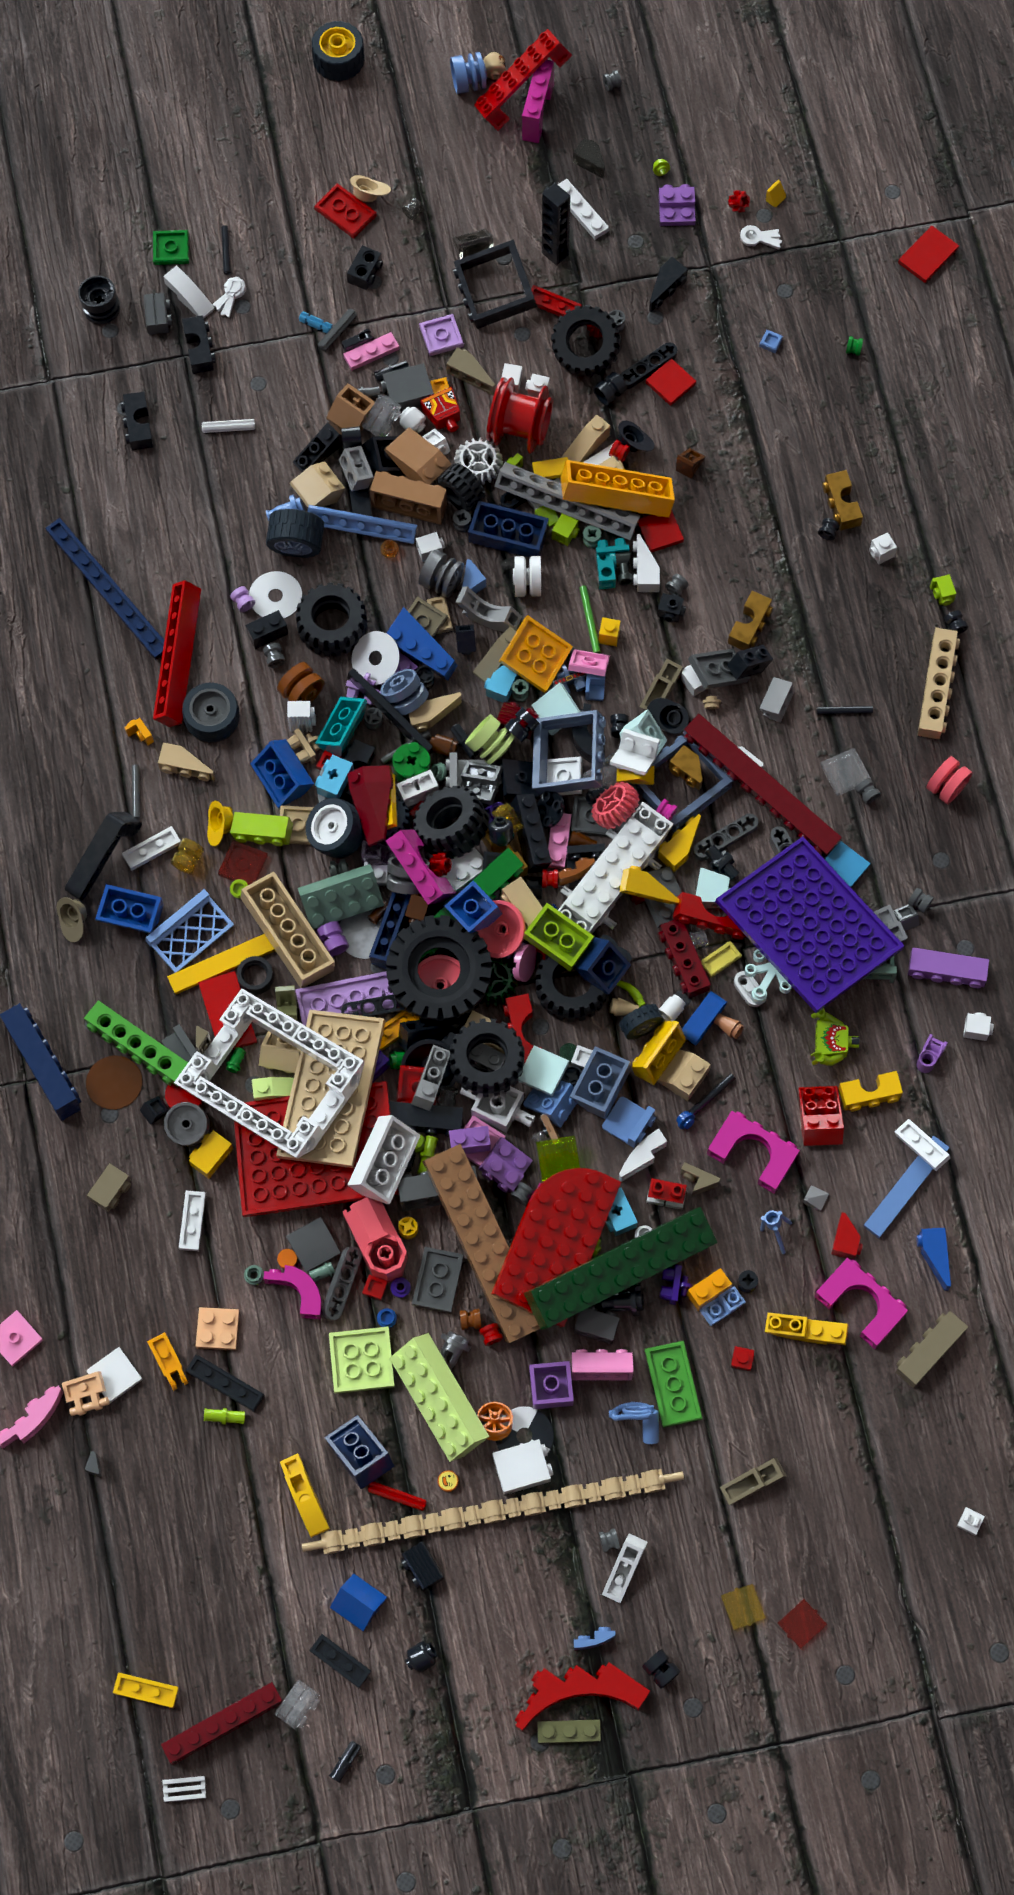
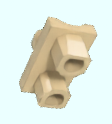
[287,728,320,764]

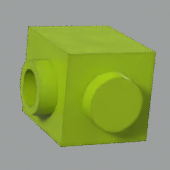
[552,513,580,546]

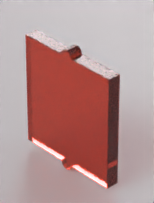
[777,1599,827,1649]

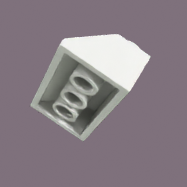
[348,1115,421,1204]

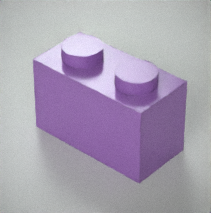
[449,1126,491,1154]

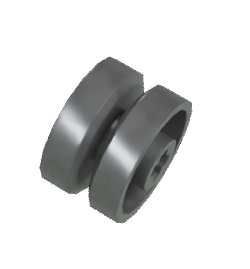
[387,856,430,894]
[164,1102,210,1146]

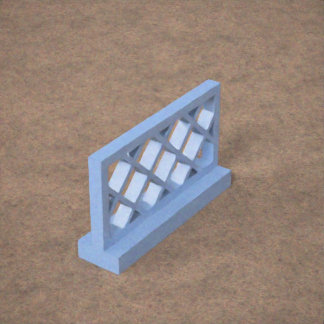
[146,889,234,973]

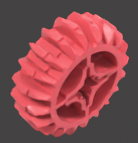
[591,782,640,829]

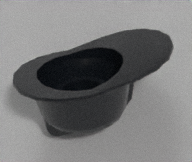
[618,420,655,452]
[647,698,689,734]

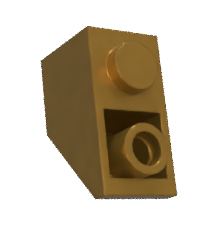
[669,745,702,790]

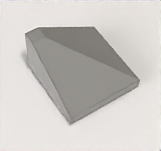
[803,1185,829,1211]

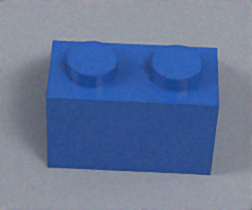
[445,881,502,933]

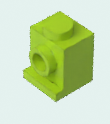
[930,574,956,606]

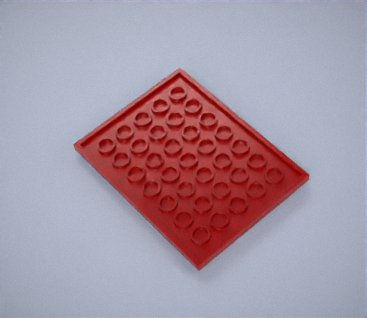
[234,1081,399,1217]

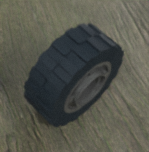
[619,1004,664,1040]

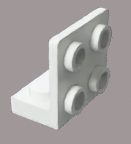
[610,729,660,775]

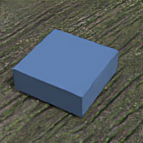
[759,330,783,353]

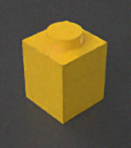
[599,617,621,647]

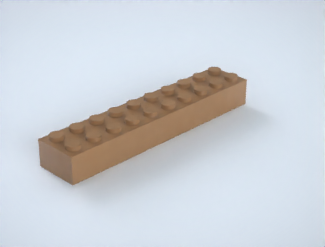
[422,1144,540,1343]

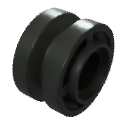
[329,859,349,877]

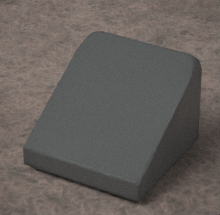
[893,904,920,931]
[85,1451,102,1478]

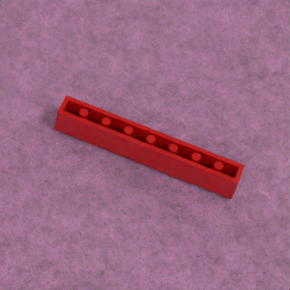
[153,580,201,727]

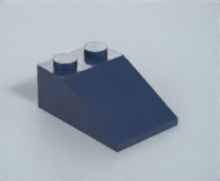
[324,1415,395,1489]

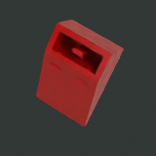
[798,1086,844,1146]

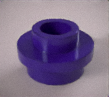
[391,1278,411,1298]

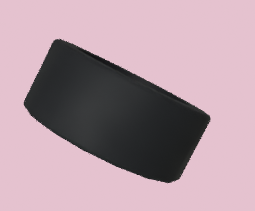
[236,956,274,995]

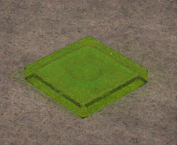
[536,1136,580,1181]

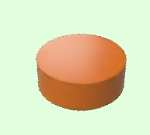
[277,1249,297,1269]

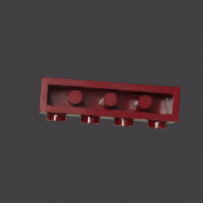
[658,919,711,999]

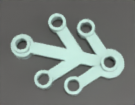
[745,949,792,1004]

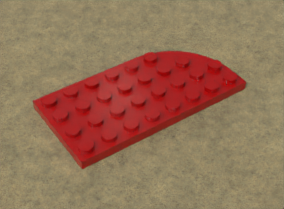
[491,1168,621,1328]

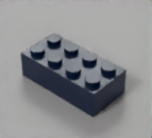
[468,501,549,558]

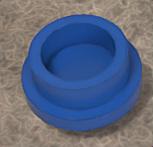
[676,1111,695,1129]
[377,1308,397,1328]

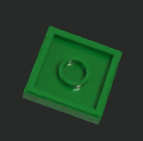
[153,230,189,265]

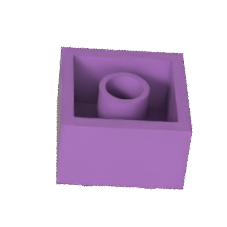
[529,1361,574,1409]

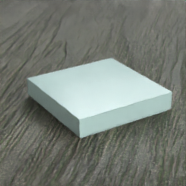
[532,683,580,735]
[518,1045,569,1096]

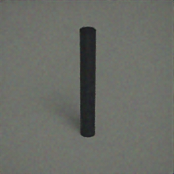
[221,225,231,275]
[816,706,873,714]
[688,1073,736,1115]

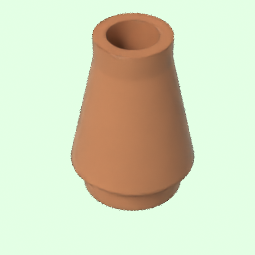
[714,1014,744,1039]

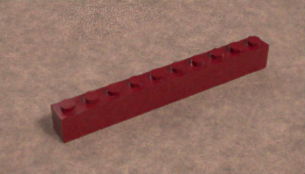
[683,713,842,857]

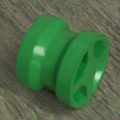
[846,336,864,356]

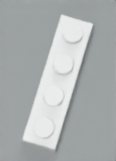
[557,179,609,240]

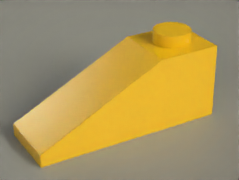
[619,866,680,905]

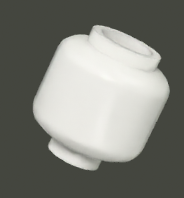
[399,407,426,433]

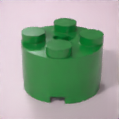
[393,742,431,782]

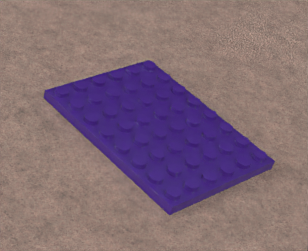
[715,837,904,1013]

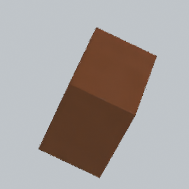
[676,448,705,479]

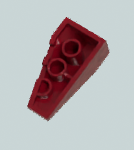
[347,765,393,847]

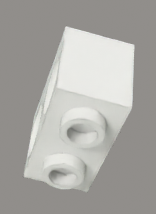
[396,770,439,807]

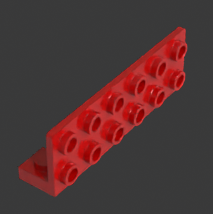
[474,29,572,131]

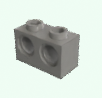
[339,446,374,491]

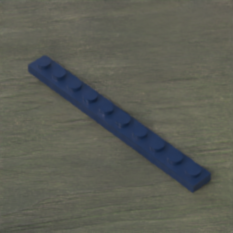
[45,518,164,660]

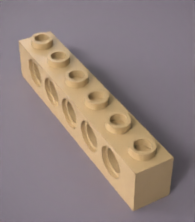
[917,628,960,739]

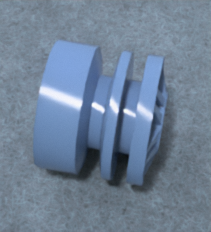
[450,52,487,94]

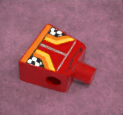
[421,387,460,433]

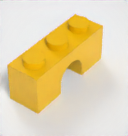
[838,1071,903,1112]

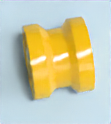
[398,1217,418,1240]

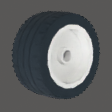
[305,798,365,858]

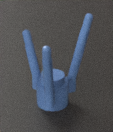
[760,1210,792,1254]

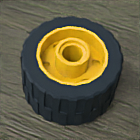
[312,21,365,81]

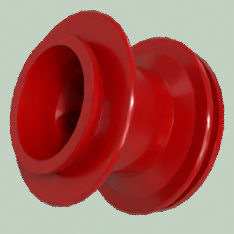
[486,377,553,454]

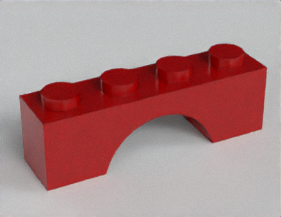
[673,892,746,939]
[503,994,542,1064]

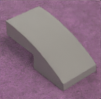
[874,905,908,941]

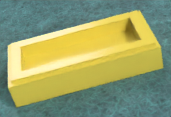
[701,941,742,978]

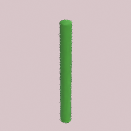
[580,586,601,654]

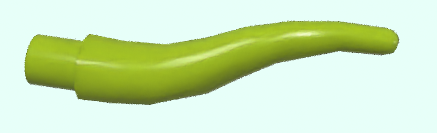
[617,980,646,1008]

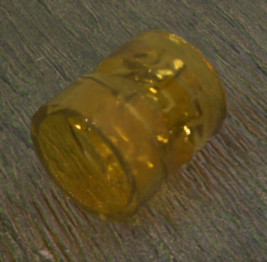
[170,838,204,874]

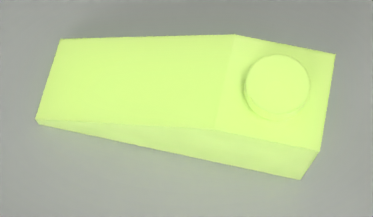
[252,1077,294,1101]

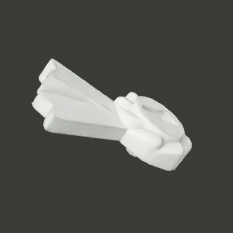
[740,225,782,249]
[213,277,246,318]

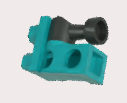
[596,538,633,590]

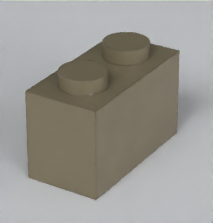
[87,1163,131,1213]

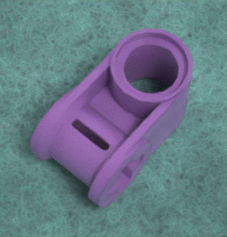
[916,1034,948,1073]

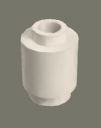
[659,995,686,1022]

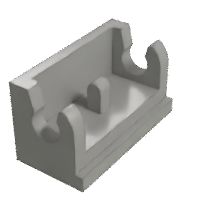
[759,677,795,723]

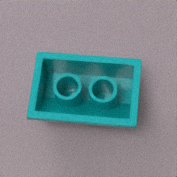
[315,697,367,757]

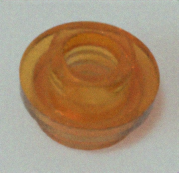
[380,540,399,558]

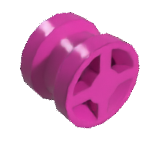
[656,799,678,821]

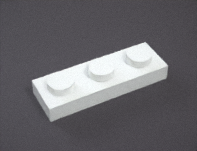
[122,826,181,871]
[895,1119,950,1171]
[179,1191,206,1252]

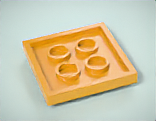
[499,615,573,693]

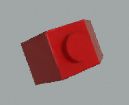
[831,1212,863,1260]

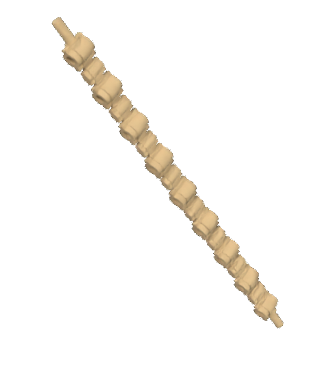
[302,1469,684,1555]

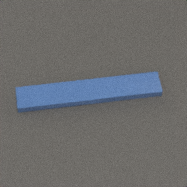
[308,505,417,544]
[863,1136,950,1238]

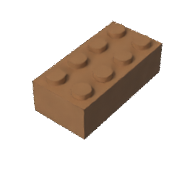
[370,471,447,525]

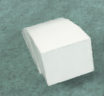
[163,265,215,318]
[619,1128,667,1182]

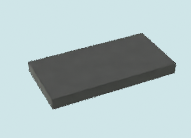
[571,796,650,837]

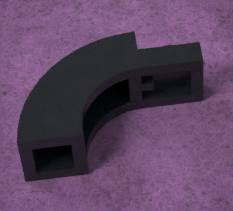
[572,703,605,764]

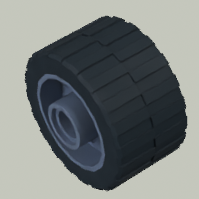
[266,509,324,558]

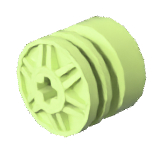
[465,714,515,764]

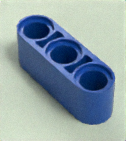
[682,991,727,1046]

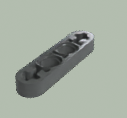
[693,814,758,861]
[321,1246,362,1320]

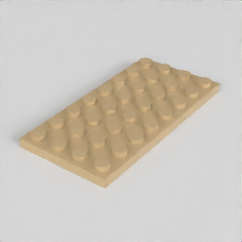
[276,1010,386,1168]

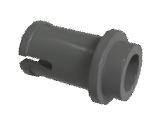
[357,386,380,398]

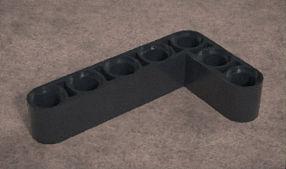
[341,426,372,516]
[65,812,142,901]

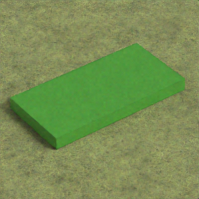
[645,1341,702,1428]

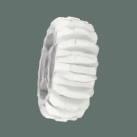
[454,437,503,485]

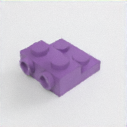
[659,184,695,226]
[478,1137,533,1192]

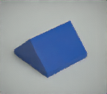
[330,1574,387,1632]

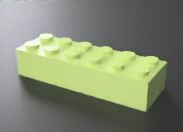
[389,1333,489,1462]

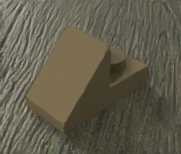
[680,1162,720,1196]

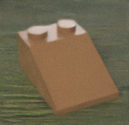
[384,427,451,485]

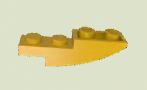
[765,1313,849,1345]
[280,1453,330,1538]

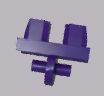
[660,1265,693,1305]

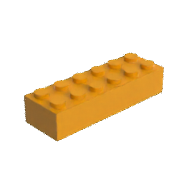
[561,460,675,517]

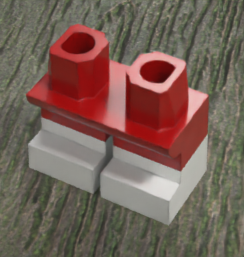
[646,1178,687,1210]

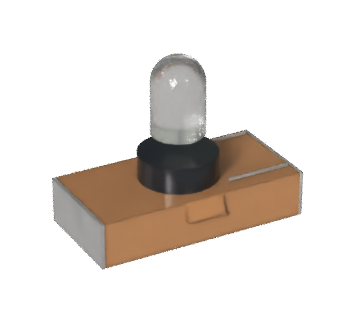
[532,1114,563,1147]

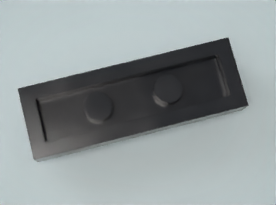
[309,1634,372,1689]

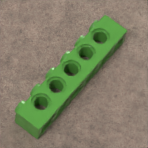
[84,1000,188,1087]

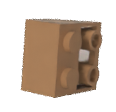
[326,384,377,432]

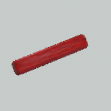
[368,1481,427,1511]

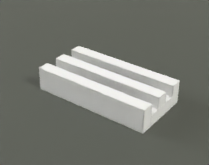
[162,1776,206,1802]

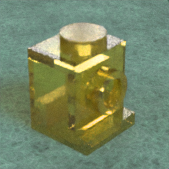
[491,803,523,833]

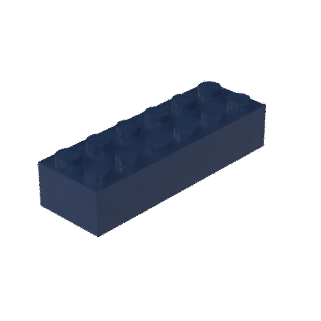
[0,1003,82,1121]

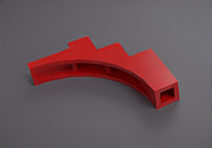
[514,1662,650,1732]

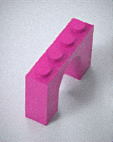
[522,59,554,143]
[386,830,456,905]
[707,1111,800,1194]
[814,1258,908,1349]

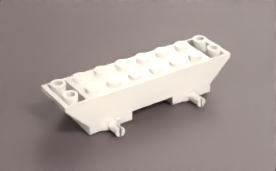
[558,802,673,934]

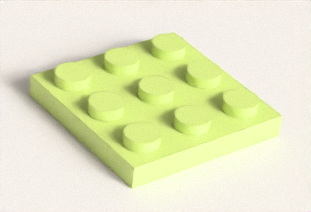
[329,1327,395,1394]

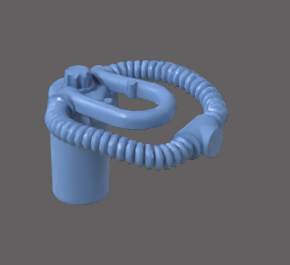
[609,1402,659,1444]

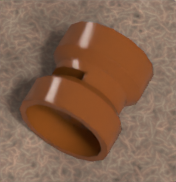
[460,1309,481,1330]

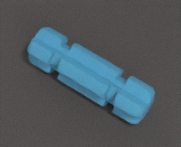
[299,312,332,333]

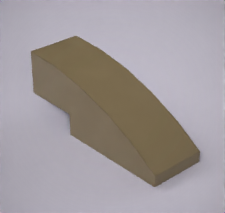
[640,659,684,710]
[720,1458,787,1505]

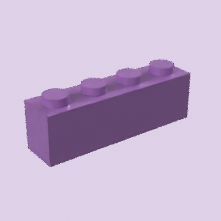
[908,948,989,988]

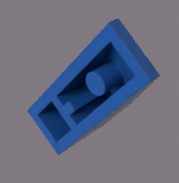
[916,1228,951,1291]

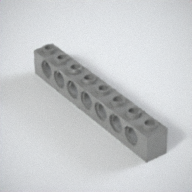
[494,462,641,540]

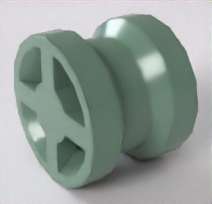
[583,525,601,548]

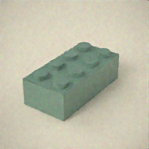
[297,864,384,929]

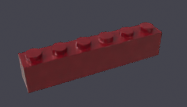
[161,1682,283,1765]

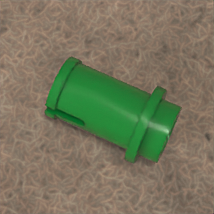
[226,1047,246,1073]

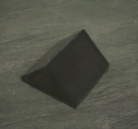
[452,229,493,259]

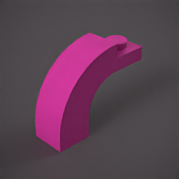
[264,1265,322,1319]

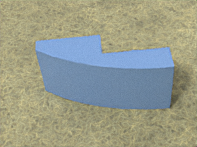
[574,1627,615,1650]

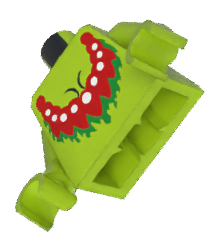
[811,1008,859,1066]

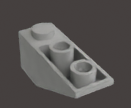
[411,1045,450,1111]

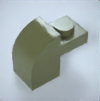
[275,985,298,1021]

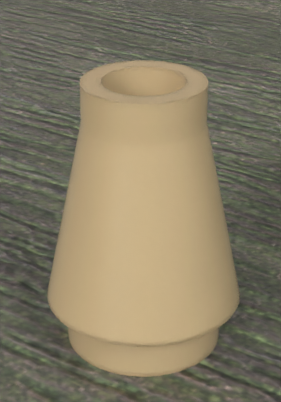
[609,997,639,1016]

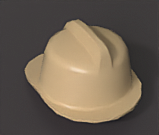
[350,175,391,202]

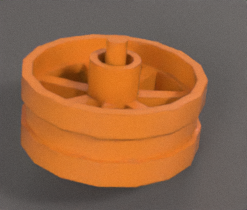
[477,1402,513,1441]

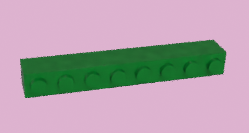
[418,848,524,964]

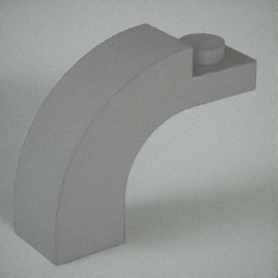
[456,587,522,632]

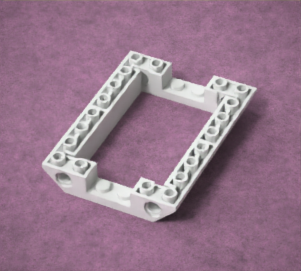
[174,988,365,1159]

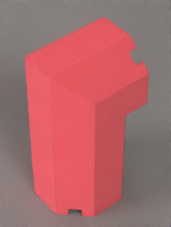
[343,1197,408,1283]

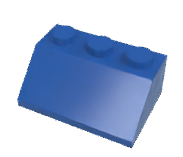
[250,739,314,808]
[95,884,164,933]

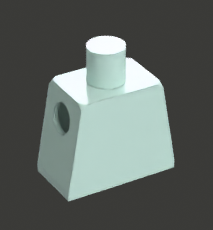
[696,868,730,909]

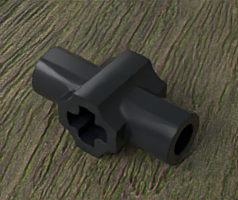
[705,844,739,881]

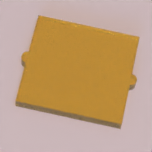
[721,1584,765,1630]

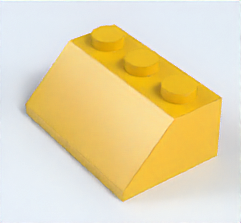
[631,1021,686,1085]

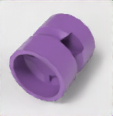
[316,921,349,957]

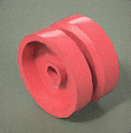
[926,756,973,805]

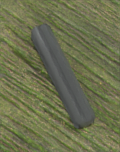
[318,309,357,351]

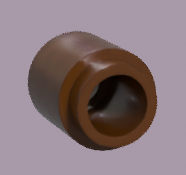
[430,734,458,757]

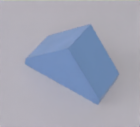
[462,559,486,593]

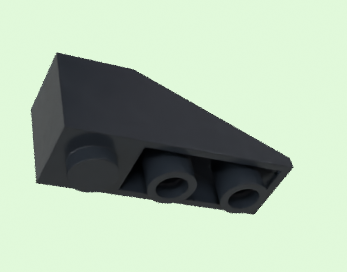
[649,257,688,312]
[293,422,343,472]

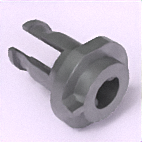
[440,1331,471,1370]

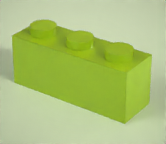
[230,812,293,846]

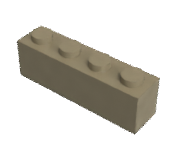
[895,1311,968,1389]

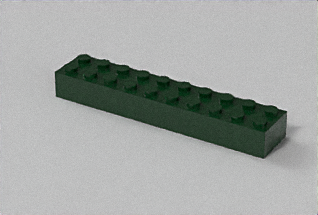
[524,1207,718,1330]

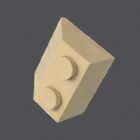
[290,462,345,507]
[259,1031,300,1073]
[657,1050,711,1101]

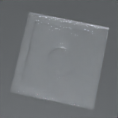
[820,748,871,796]

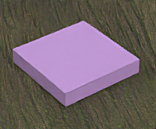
[419,314,464,356]

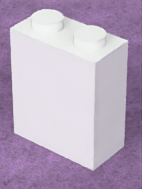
[492,1439,553,1495]

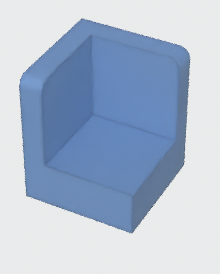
[585,674,605,701]

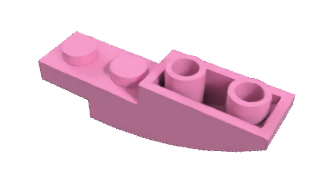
[0,1385,63,1449]

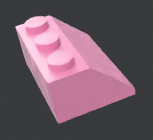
[572,1349,633,1380]

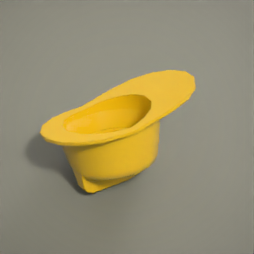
[207,800,233,846]

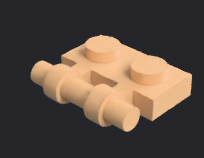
[62,1371,110,1416]

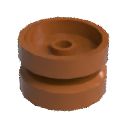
[277,662,325,703]

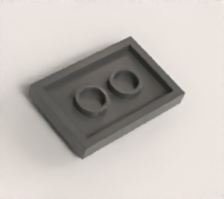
[688,648,750,689]
[644,866,682,928]
[412,1247,464,1313]

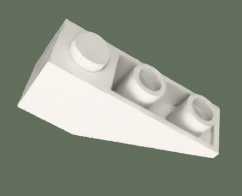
[633,534,660,592]

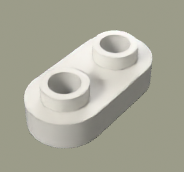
[734,971,762,1007]

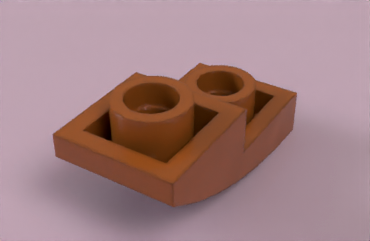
[558,857,595,886]

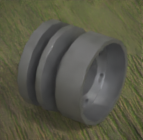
[418,550,464,598]

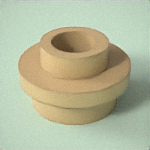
[702,696,721,709]

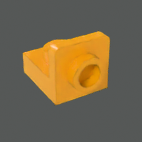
[124,718,154,745]

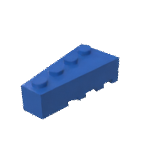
[386,607,458,681]

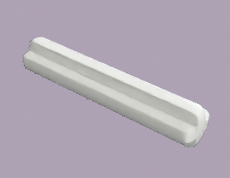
[202,419,255,433]

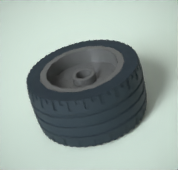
[182,682,240,743]

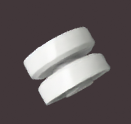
[513,556,541,597]

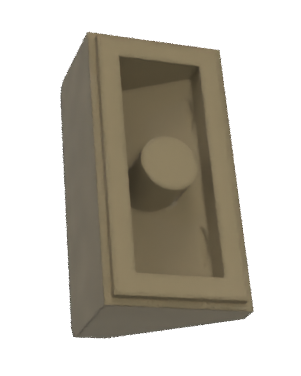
[196,1026,212,1055]

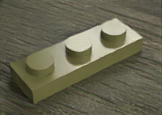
[537,1720,601,1744]

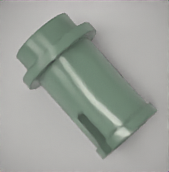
[309,1262,335,1282]

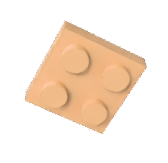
[196,1307,240,1350]

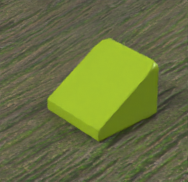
[535,506,559,527]

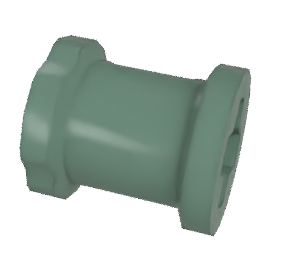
[512,679,529,702]

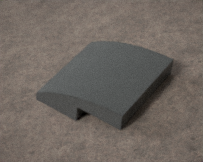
[460,761,502,805]
[286,1217,340,1272]

